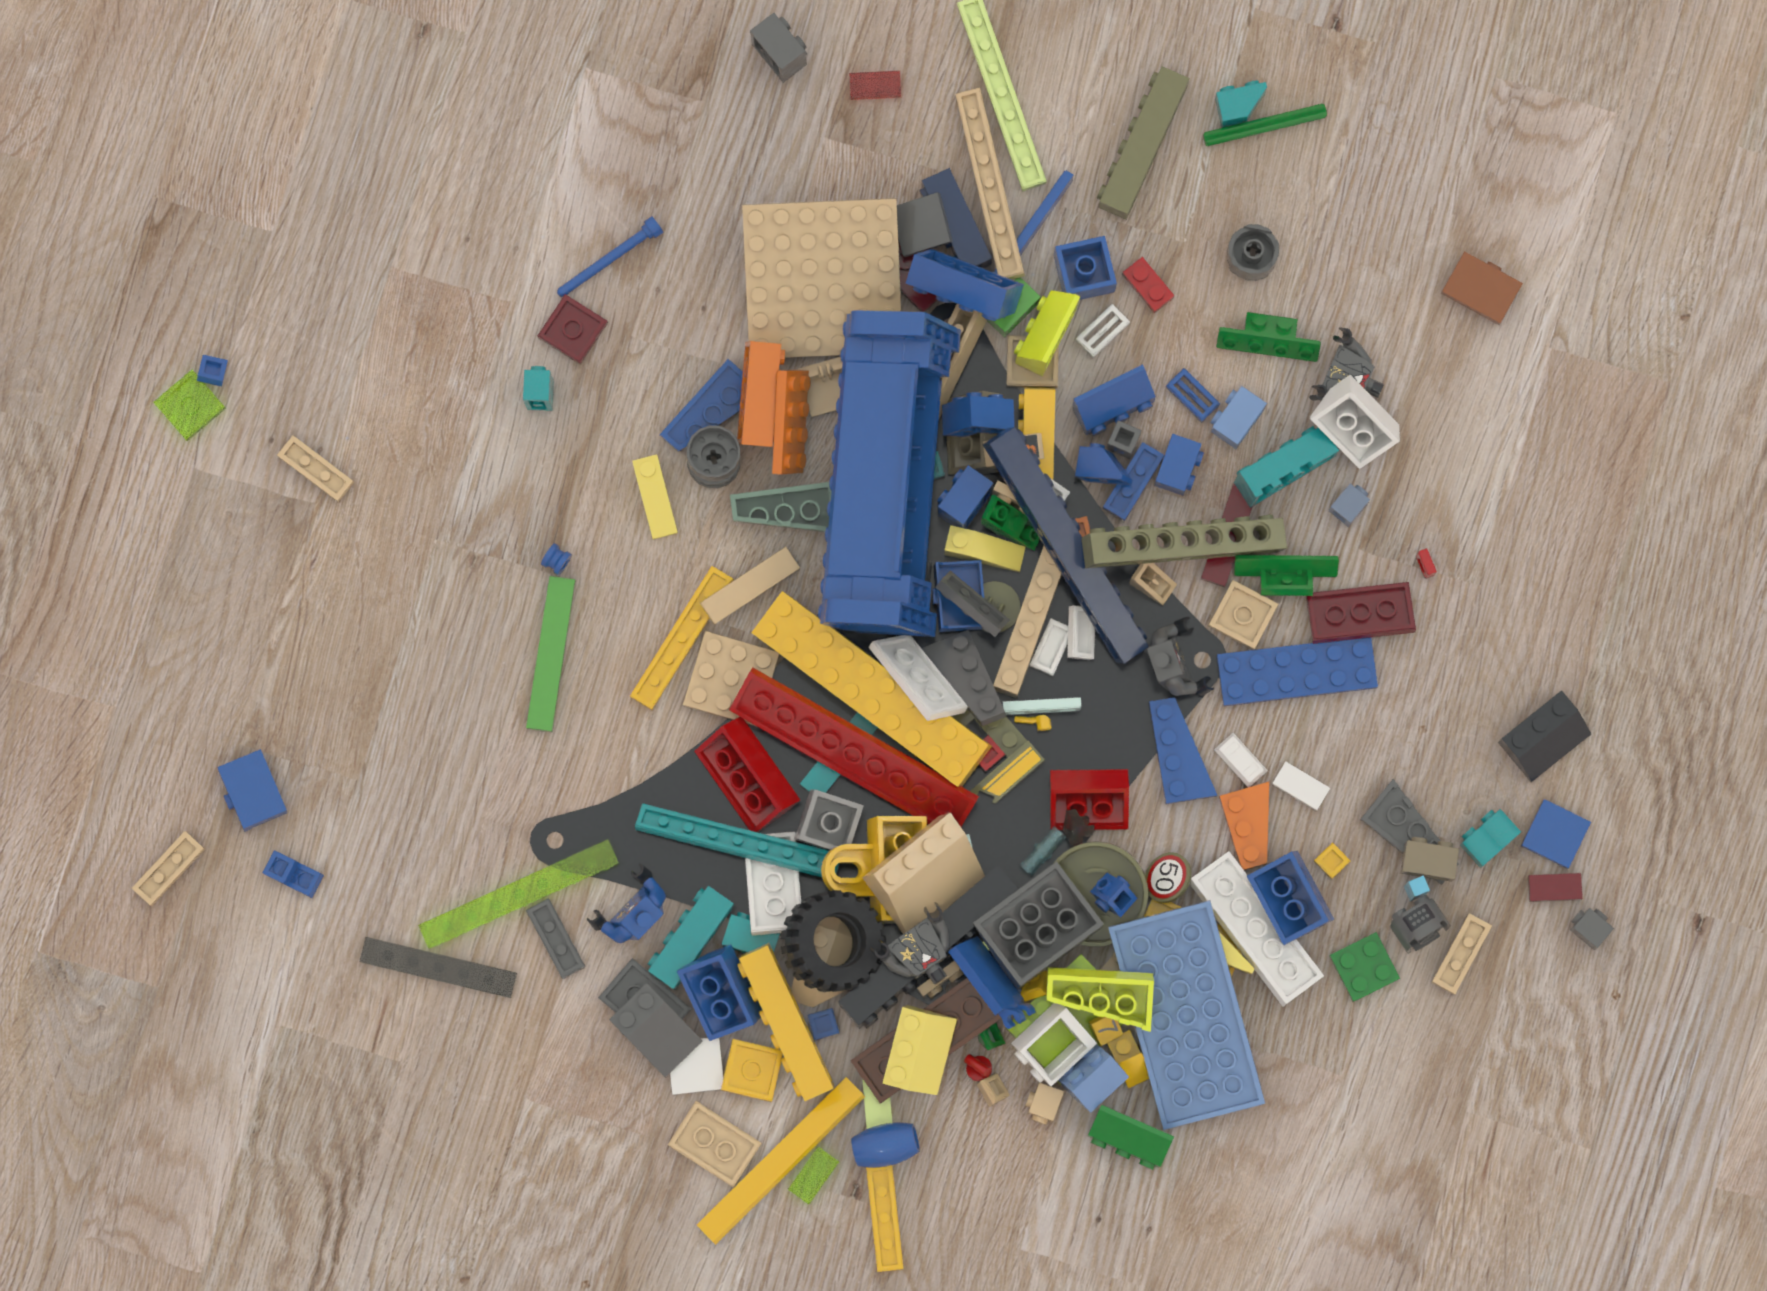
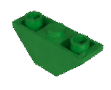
[981,495,1040,551]

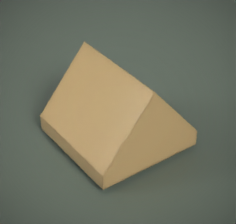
[977,1073,1010,1107]

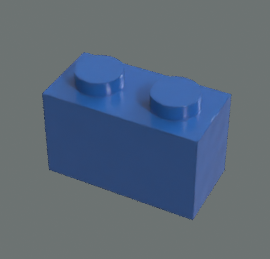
[1154,434,1204,496]

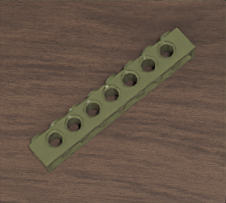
[1081,515,1287,569]

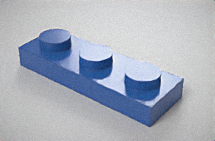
[1103,442,1164,522]

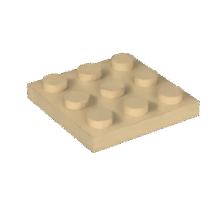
[683,631,780,728]

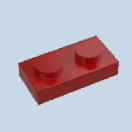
[1122,257,1175,313]

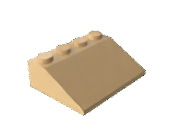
[862,813,985,934]

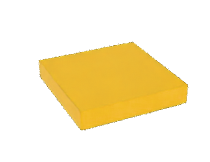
[720,1039,783,1102]

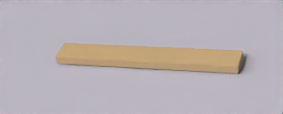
[955,87,1025,279]

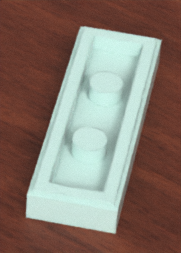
[1003,697,1081,715]

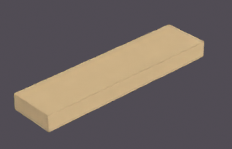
[700,547,800,624]

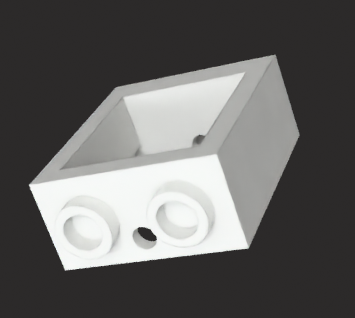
[1011,1003,1097,1086]

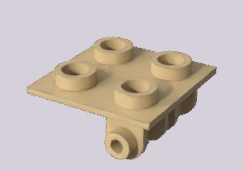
[798,357,843,418]

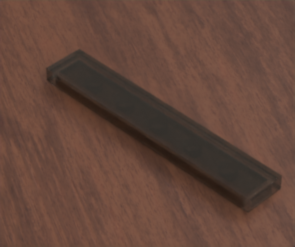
[359,937,518,999]

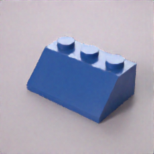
[1072,364,1156,436]
[1247,851,1335,945]
[677,945,762,1041]

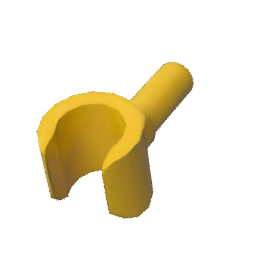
[1014,715,1052,731]

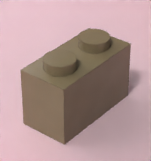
[1400,837,1459,882]

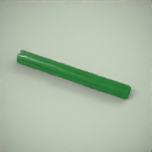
[1203,104,1327,146]

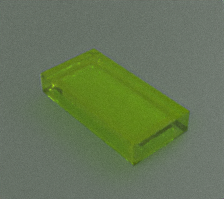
[788,1147,839,1204]

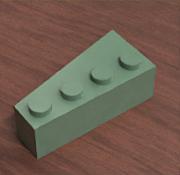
[730,482,831,532]

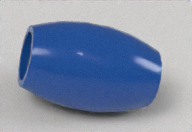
[851,1122,920,1168]

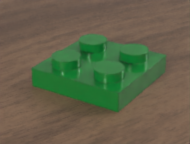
[1329,932,1400,1002]

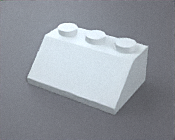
[1310,375,1400,469]

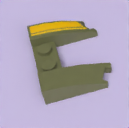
[953,709,1045,804]

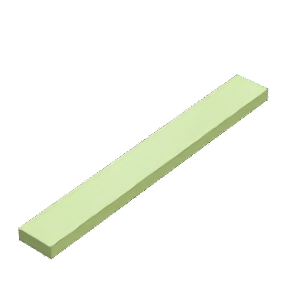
[957,0,1047,192]

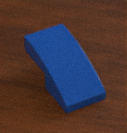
[262,850,324,898]

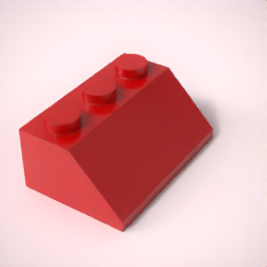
[1050,769,1129,830]

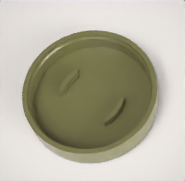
[1053,841,1149,947]

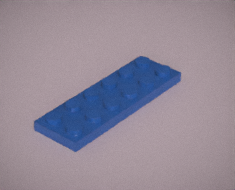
[1217,638,1378,707]

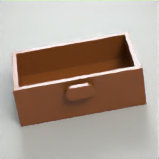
[1441,251,1523,325]

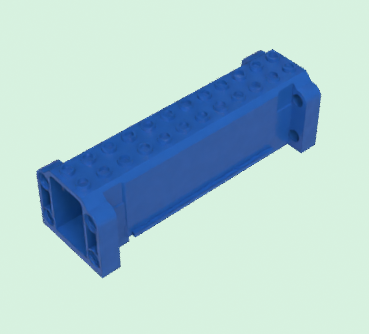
[818,310,961,637]

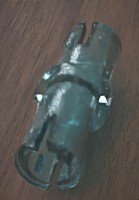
[1020,827,1066,876]

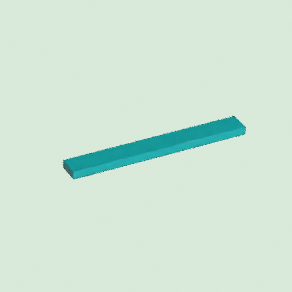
[635,803,840,877]

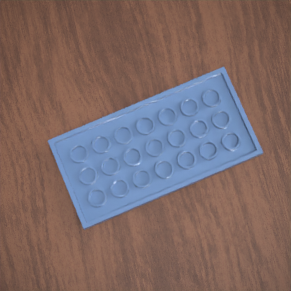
[1108,900,1265,1130]

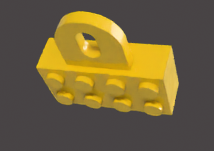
[821,816,927,924]

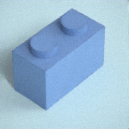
[1210,386,1267,449]

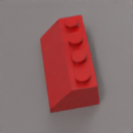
[694,717,800,832]

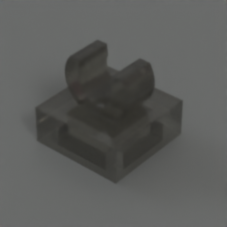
[1063,809,1094,847]

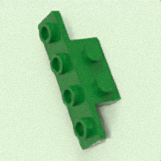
[1216,312,1321,362]
[1234,555,1339,596]

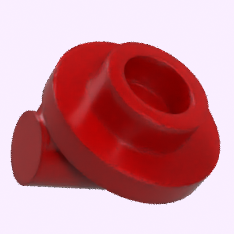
[964,1054,992,1082]

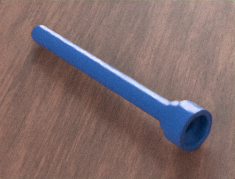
[557,216,664,297]

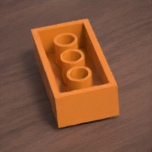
[737,341,785,447]

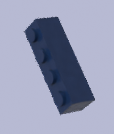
[919,168,992,268]

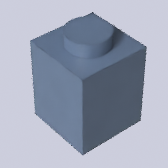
[1329,483,1370,527]

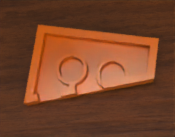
[1219,782,1269,871]

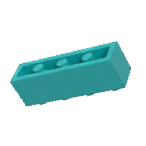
[647,886,735,990]

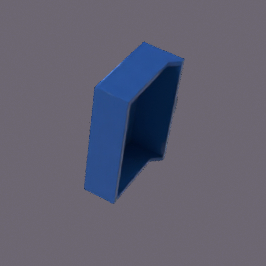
[932,560,984,632]
[217,749,287,832]

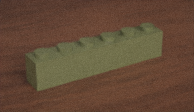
[1097,66,1190,220]

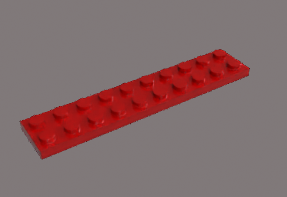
[729,667,979,827]

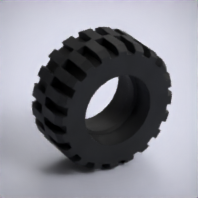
[780,890,886,992]

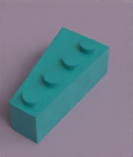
[1233,426,1339,508]

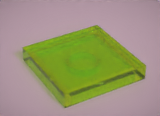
[153,370,226,441]

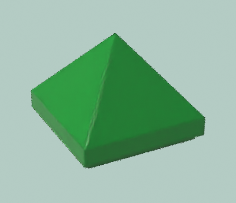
[978,1023,1006,1051]

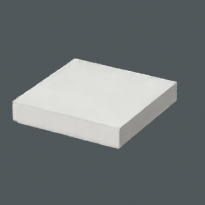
[670,1038,723,1095]

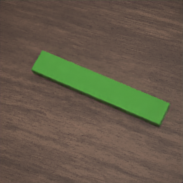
[526,576,576,732]

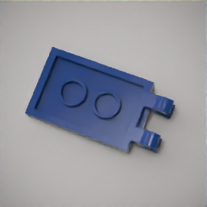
[949,936,1036,1029]

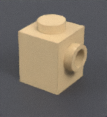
[1025,1083,1064,1125]

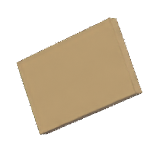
[668,1101,762,1188]

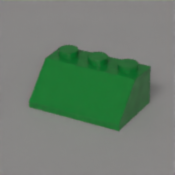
[1088,1105,1174,1170]

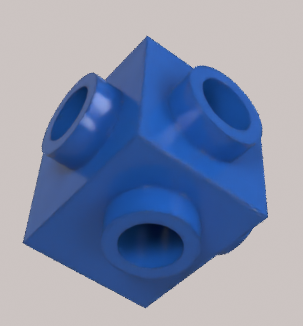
[1090,873,1138,918]

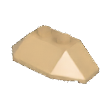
[791,917,852,1008]

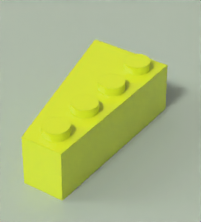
[1046,967,1154,1032]

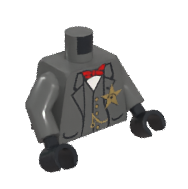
[1309,327,1384,401]
[1147,617,1214,696]
[870,902,950,985]

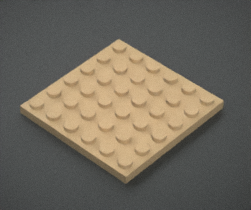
[742,198,901,357]

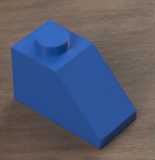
[1075,443,1133,485]

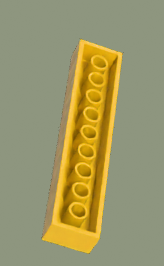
[751,591,992,787]

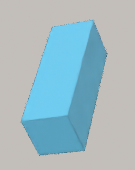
[1404,875,1430,901]

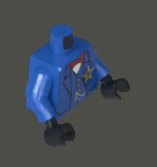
[587,864,666,943]

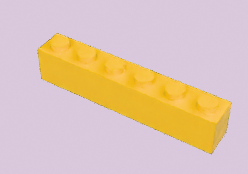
[737,943,834,1101]

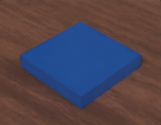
[1521,799,1591,869]

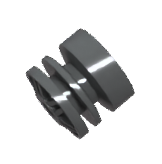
[687,425,741,489]

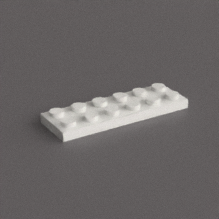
[1190,851,1324,1007]

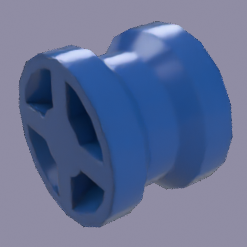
[541,543,572,576]

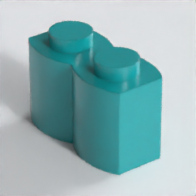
[1460,809,1521,868]

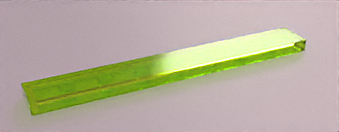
[418,840,619,949]

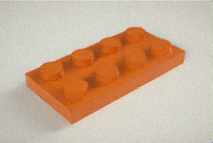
[772,370,811,475]

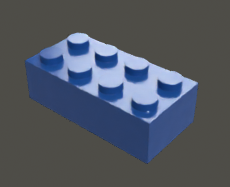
[906,249,1024,321]

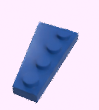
[660,359,743,452]
[1149,698,1217,804]

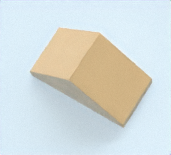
[1130,563,1177,605]

